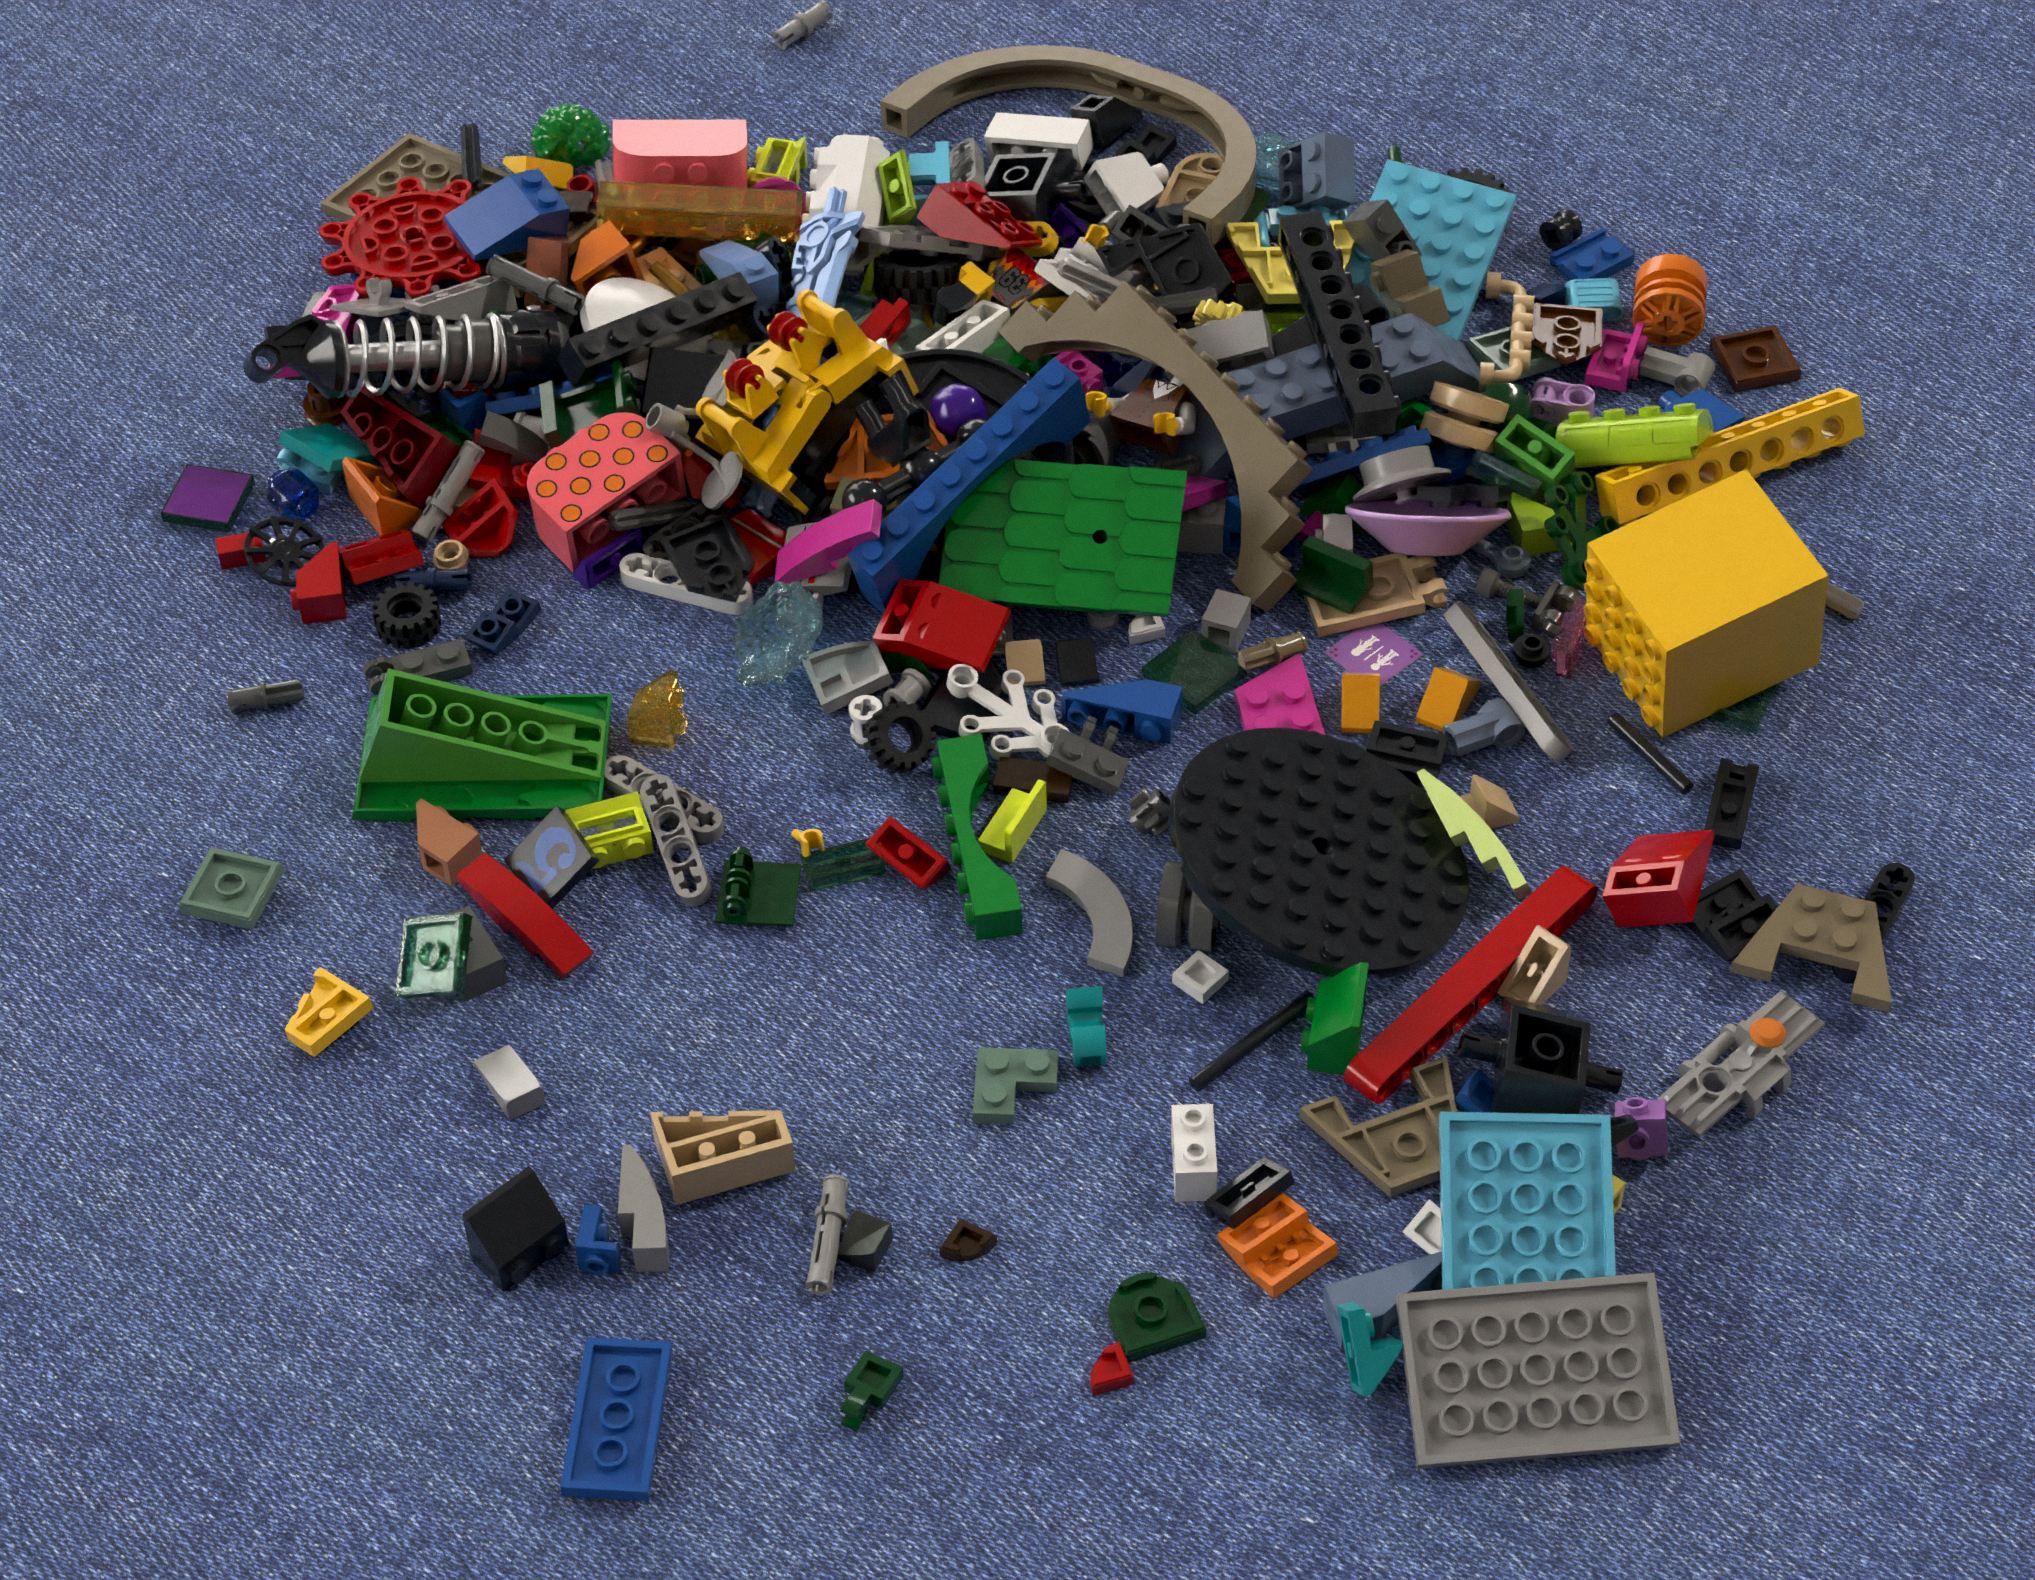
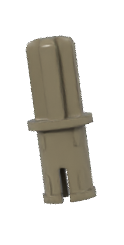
[1237,631,1307,671]

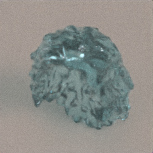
[734,581,824,690]

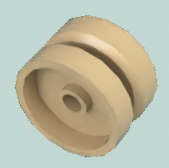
[1419,381,1509,453]

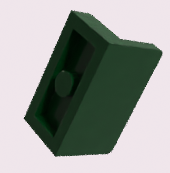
[1290,535,1374,614]

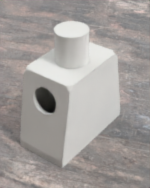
[1083,152,1169,215]

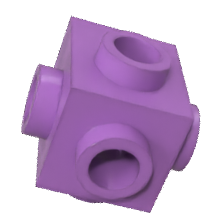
[1610,1097,1668,1160]

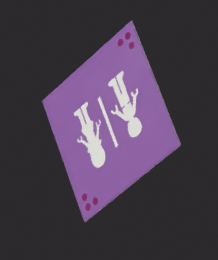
[1324,623,1423,686]

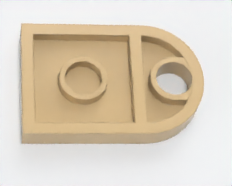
[1155,152,1224,208]

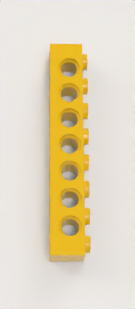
[1595,388,1865,525]

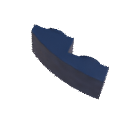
[465,588,542,654]

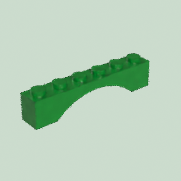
[931,734,1023,940]

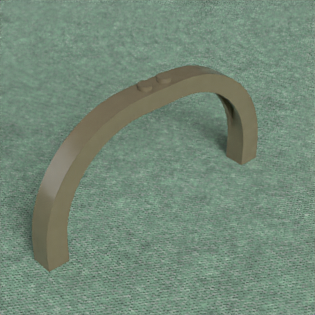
[880,45,1256,246]

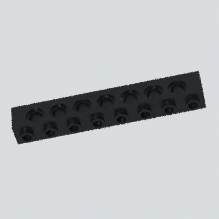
[1278,210,1402,439]

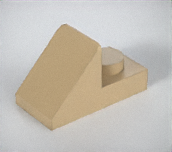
[1459,775,1520,829]

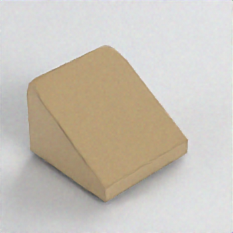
[1004,639,1046,686]

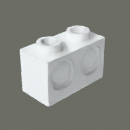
[1171,1104,1217,1202]

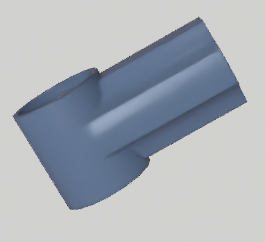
[1443,698,1525,757]

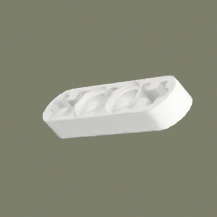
[619,553,754,615]

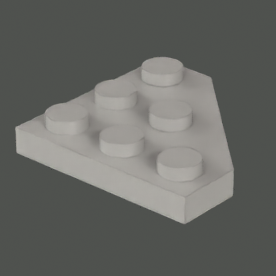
[859,224,999,261]

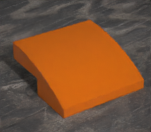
[1216,1193,1339,1299]

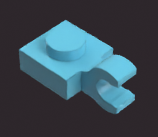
[276,449,344,494]

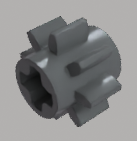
[1128,787,1171,836]

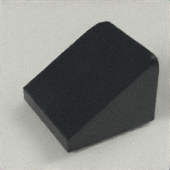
[1056,637,1099,687]

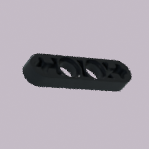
[1832,863,1915,984]

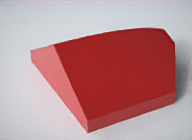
[681,440,745,508]
[441,477,519,558]

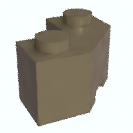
[1369,249,1450,327]

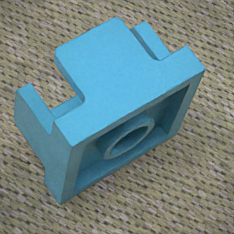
[909,141,950,226]

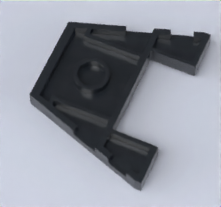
[1095,223,1235,329]

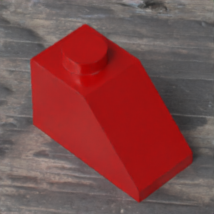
[290,542,347,624]

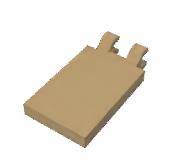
[1303,553,1447,637]

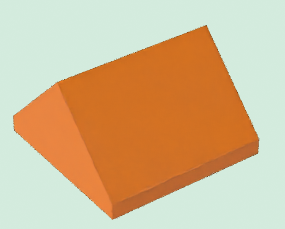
[342,456,424,536]

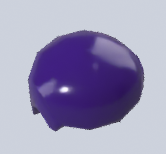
[930,383,987,437]

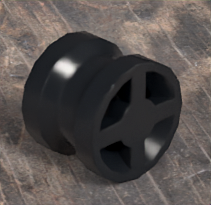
[1539,209,1583,251]

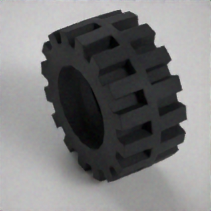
[372,582,441,649]
[863,702,937,774]

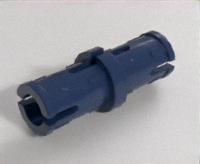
[395,566,472,596]

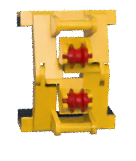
[695,289,919,515]

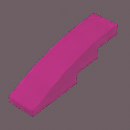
[774,499,882,586]

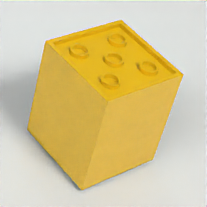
[1583,469,1829,738]

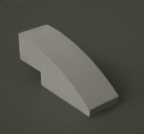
[618,1144,670,1272]

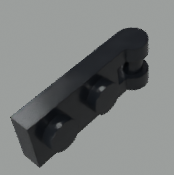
[1704,758,1760,850]

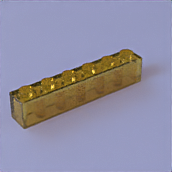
[596,181,803,243]

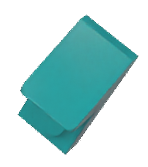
[1336,1302,1404,1397]

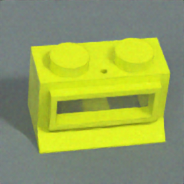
[747,136,808,188]
[565,791,654,869]

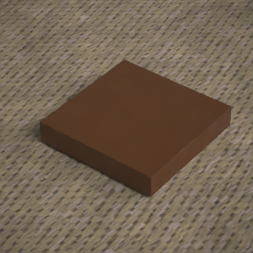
[1709,325,1802,393]

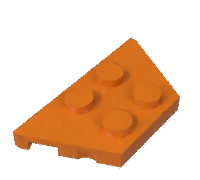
[824,411,948,490]

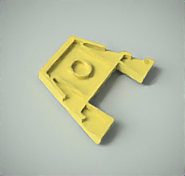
[1227,220,1356,304]

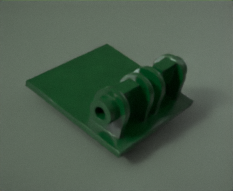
[715,846,801,927]

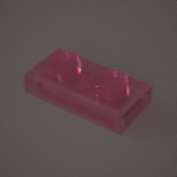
[1551,598,1586,679]

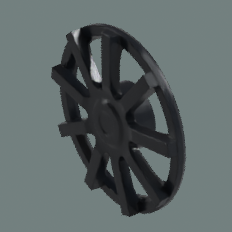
[244,515,324,587]

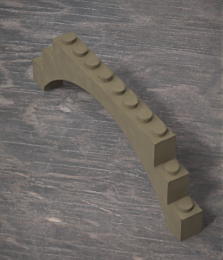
[998,280,1313,612]

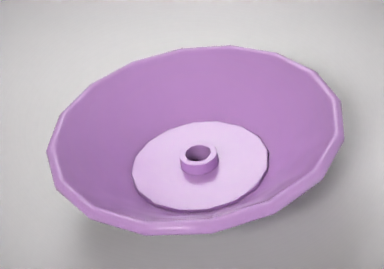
[1345,500,1511,556]

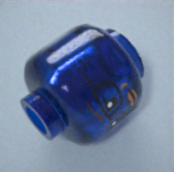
[266,468,320,520]

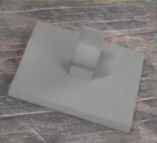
[330,278,411,317]

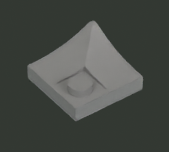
[801,641,894,715]

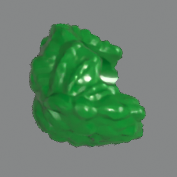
[530,104,610,169]

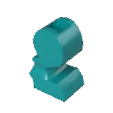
[1066,986,1107,1067]

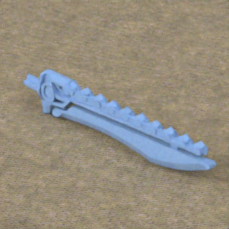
[743,186,866,518]

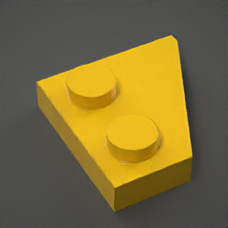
[285,967,374,1057]

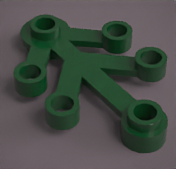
[1544,471,1619,591]

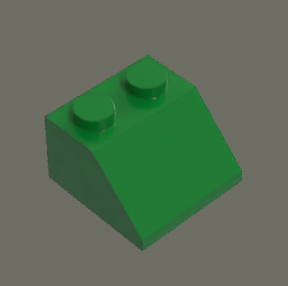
[1300,962,1369,1075]

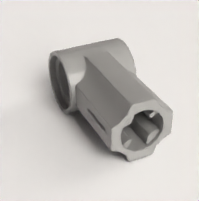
[1639,346,1715,397]

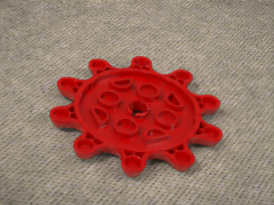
[319,177,481,299]

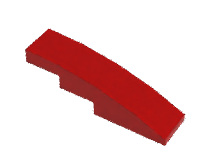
[455,853,594,980]

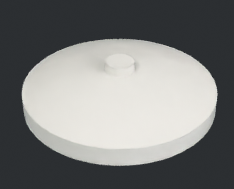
[580,277,712,381]

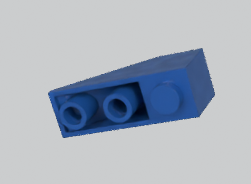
[1062,679,1183,744]

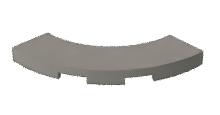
[1046,849,1133,978]

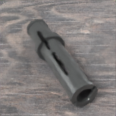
[486,254,585,315]

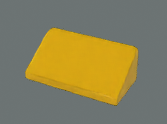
[503,156,573,189]

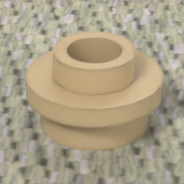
[433,539,470,570]

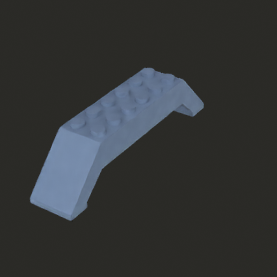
[1152,313,1485,480]

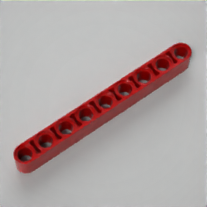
[1343,866,1598,1105]

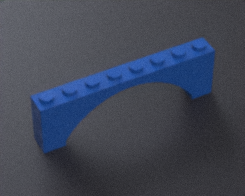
[847,358,1091,614]

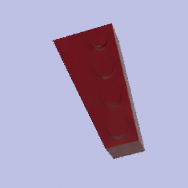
[340,386,461,509]

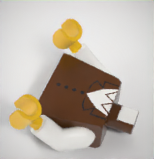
[1085,376,1196,455]

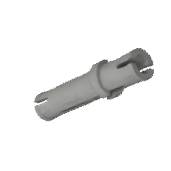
[411,440,485,543]
[805,1174,850,1295]

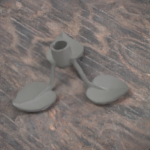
[645,349,743,510]

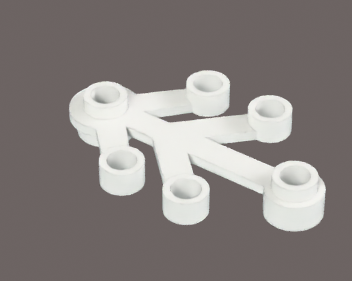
[946,664,1070,760]

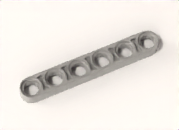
[1444,601,1574,763]

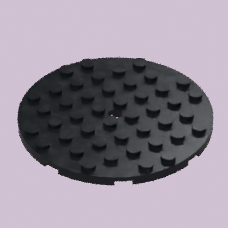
[1169,728,1469,979]

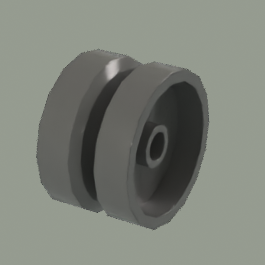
[1155,860,1220,953]

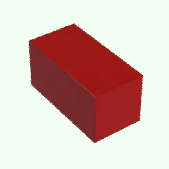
[215,532,267,570]

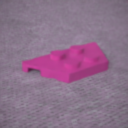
[1235,654,1325,735]

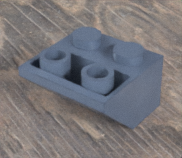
[1278,131,1355,211]

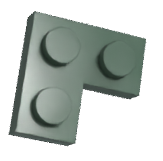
[973,1047,1059,1124]

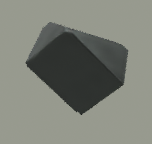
[837,1210,893,1272]

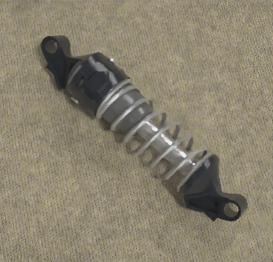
[243,305,584,399]

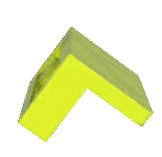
[978,779,1047,863]

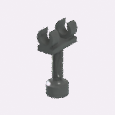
[1475,567,1580,636]

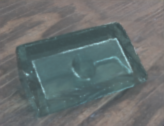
[1465,449,1542,500]

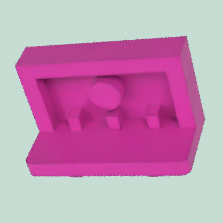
[1584,321,1648,392]

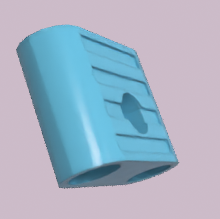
[1565,278,1624,322]

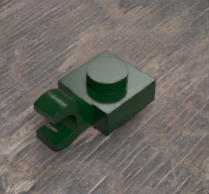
[840,1351,904,1431]

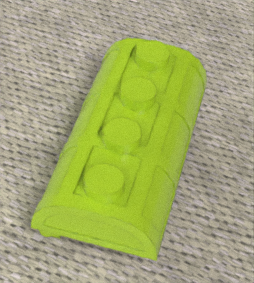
[1556,403,1714,468]

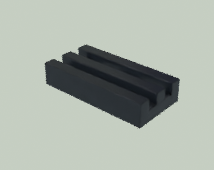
[1203,1157,1295,1229]

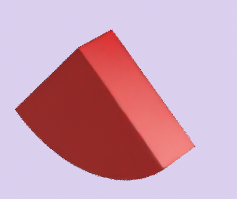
[1090,1341,1133,1396]

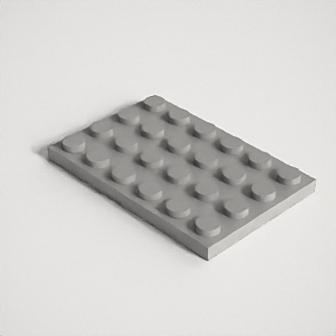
[1396,1272,1681,1469]

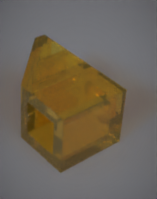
[627,670,688,749]

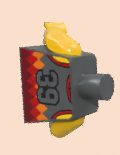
[987,248,1068,318]

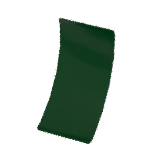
[881,653,930,693]

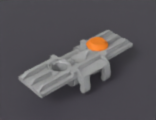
[1656,991,1825,1138]

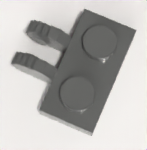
[1045,715,1129,796]

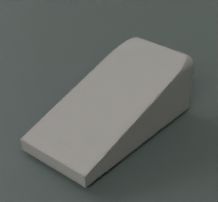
[473,1045,546,1121]

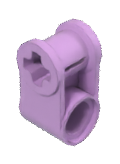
[1531,378,1595,427]

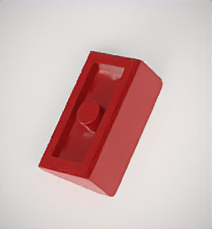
[865,816,951,891]

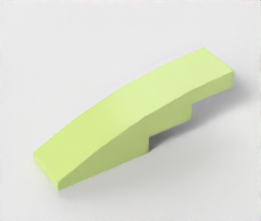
[1417,769,1533,900]

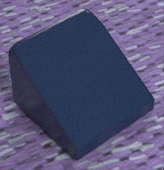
[1526,283,1567,305]

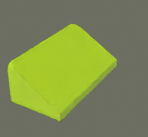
[878,149,917,225]

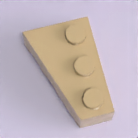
[650,1110,796,1205]

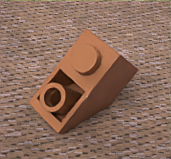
[416,798,482,887]

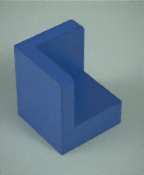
[438,388,488,434]

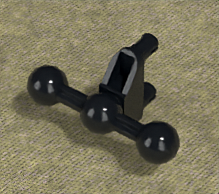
[841,374,988,518]

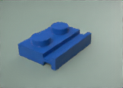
[1550,228,1635,281]

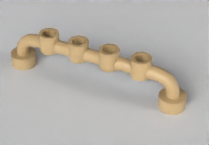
[1478,271,1534,391]

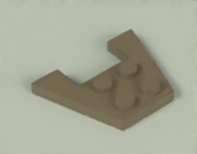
[1731,884,1892,1012]
[1299,1056,1457,1198]

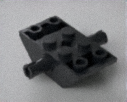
[984,153,1088,237]
[1457,996,1623,1114]

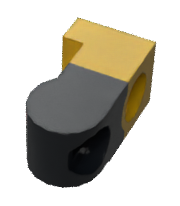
[933,261,995,326]

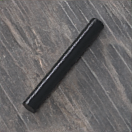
[1607,713,1694,795]

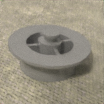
[1352,445,1452,505]

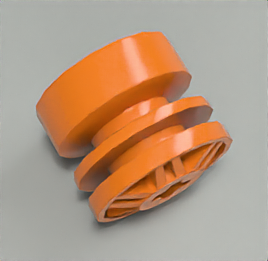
[1632,254,1708,347]

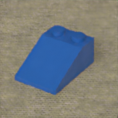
[444,169,570,261]

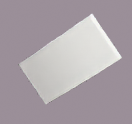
[1034,237,1151,304]

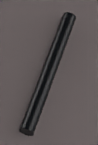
[1189,990,1315,1092]

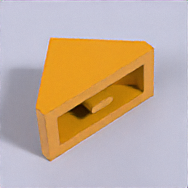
[1415,667,1482,732]
[1341,672,1380,733]

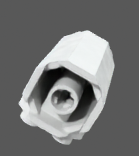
[802,135,890,276]

